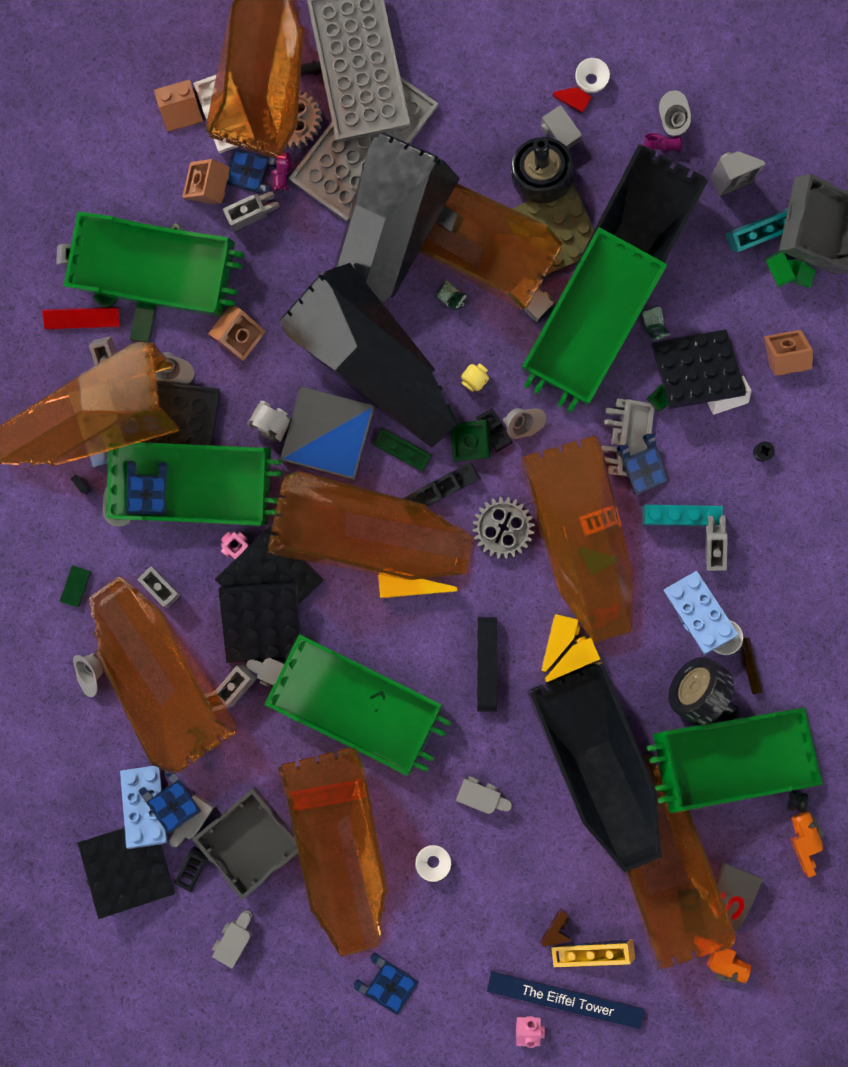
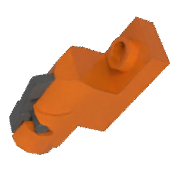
[790,811,824,878]
[693,935,751,984]

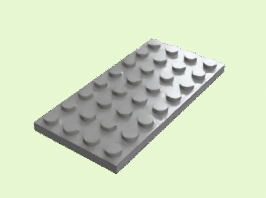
[307,0,410,142]
[289,76,439,222]

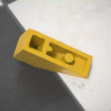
[541,614,581,672]
[544,636,600,682]

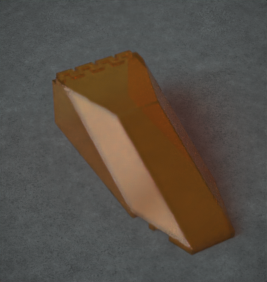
[206,0,304,158]
[419,183,563,310]
[0,341,179,466]
[520,436,633,643]
[268,471,473,580]
[89,576,237,774]
[278,747,388,957]
[625,754,736,970]

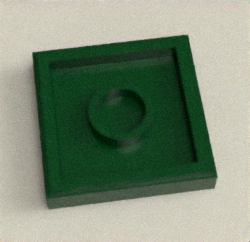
[451,420,491,462]

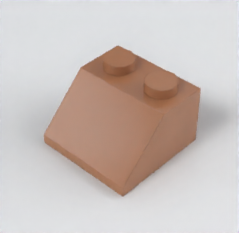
[154,79,203,132]
[182,159,230,204]
[208,306,266,361]
[764,330,813,376]

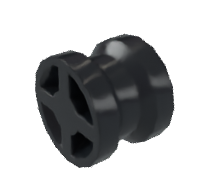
[753,441,775,462]
[787,791,808,813]

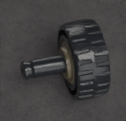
[511,137,574,204]
[668,657,739,725]

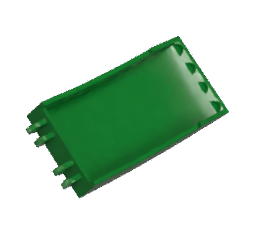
[64,211,245,317]
[521,227,667,413]
[106,441,283,526]
[264,634,452,776]
[647,708,823,813]

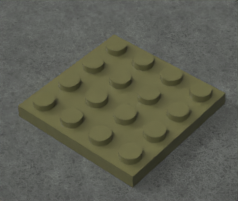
[504,183,594,281]

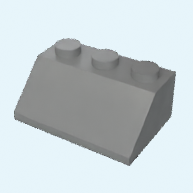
[710,151,765,197]

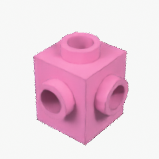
[221,531,249,559]
[516,1016,545,1048]

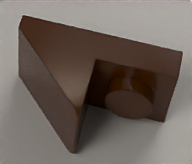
[540,908,571,947]

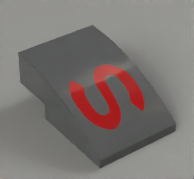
[702,862,763,931]

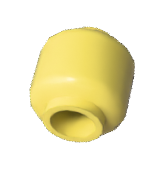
[461,363,489,392]

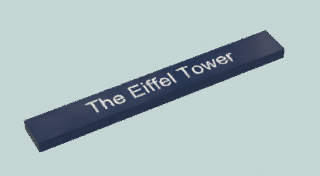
[487,971,644,1029]

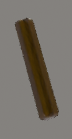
[740,638,763,694]

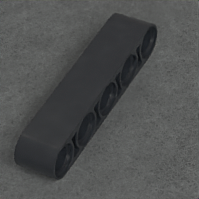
[477,617,497,712]

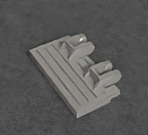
[599,398,654,477]

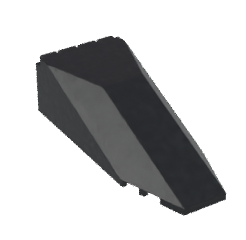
[333,132,460,303]
[574,144,709,271]
[280,263,458,448]
[526,662,662,873]

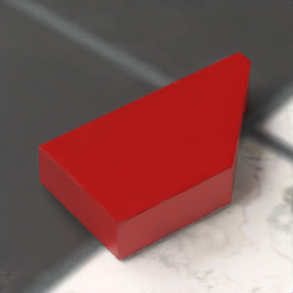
[552,87,592,114]

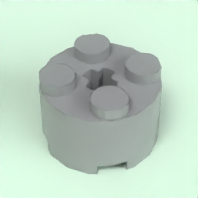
[247,401,291,443]

